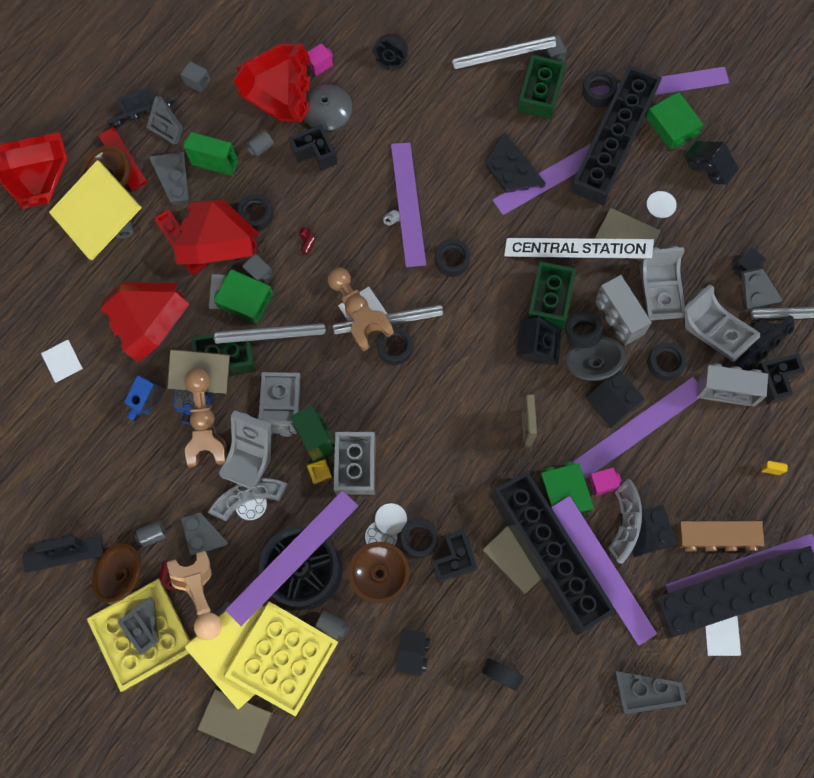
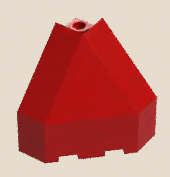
[233,43,310,123]
[0,132,68,209]
[173,199,260,264]
[100,282,189,363]

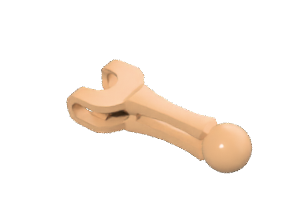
[167,551,222,640]

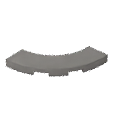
[208,478,288,522]
[608,479,642,564]

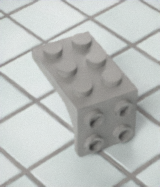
[639,246,685,321]
[684,285,760,362]
[258,372,301,437]
[219,410,271,489]

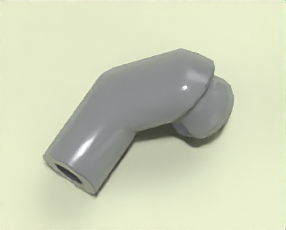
[383,210,400,225]

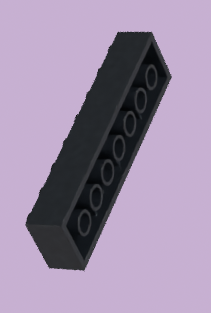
[570,65,662,206]
[489,471,616,636]
[652,545,814,639]

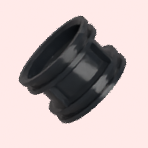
[259,526,342,610]

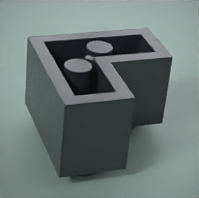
[288,124,338,171]
[684,141,739,185]
[754,353,805,405]
[432,529,477,583]
[396,630,430,676]

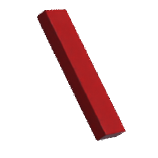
[98,127,148,192]
[154,209,208,275]

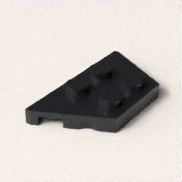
[485,133,546,193]

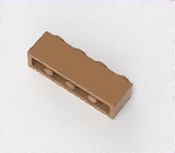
[676,521,765,552]

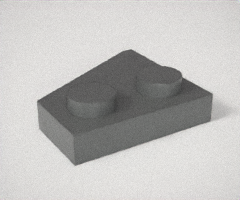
[146,96,183,145]
[741,267,782,309]
[181,513,229,557]
[118,597,159,655]

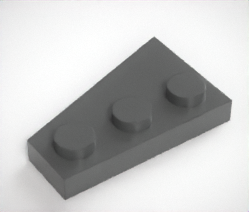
[149,152,190,205]
[614,671,686,714]

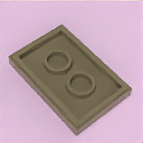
[595,208,661,262]
[168,349,230,394]
[521,395,537,448]
[483,526,540,594]
[198,689,272,754]

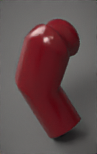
[299,227,315,255]
[159,561,175,590]

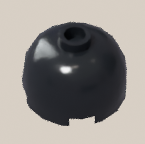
[372,33,408,70]

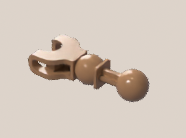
[327,267,394,352]
[184,368,228,468]

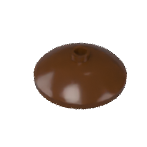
[81,146,130,187]
[349,542,410,604]
[92,543,141,604]

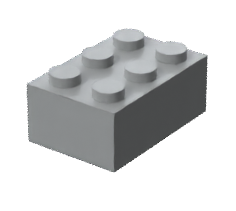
[595,275,652,345]
[697,363,768,407]
[334,432,376,495]

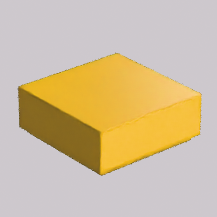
[307,459,332,485]
[761,461,788,475]

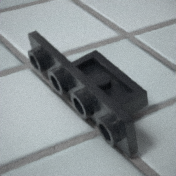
[106,87,175,127]
[738,315,795,371]
[23,534,104,573]

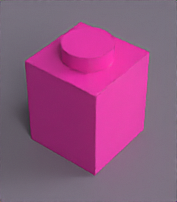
[307,43,333,76]
[588,467,621,496]

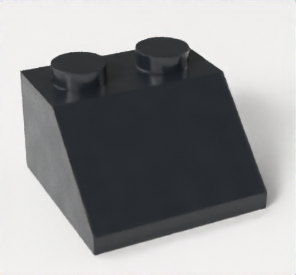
[516,317,562,365]
[586,370,644,428]
[621,505,677,558]

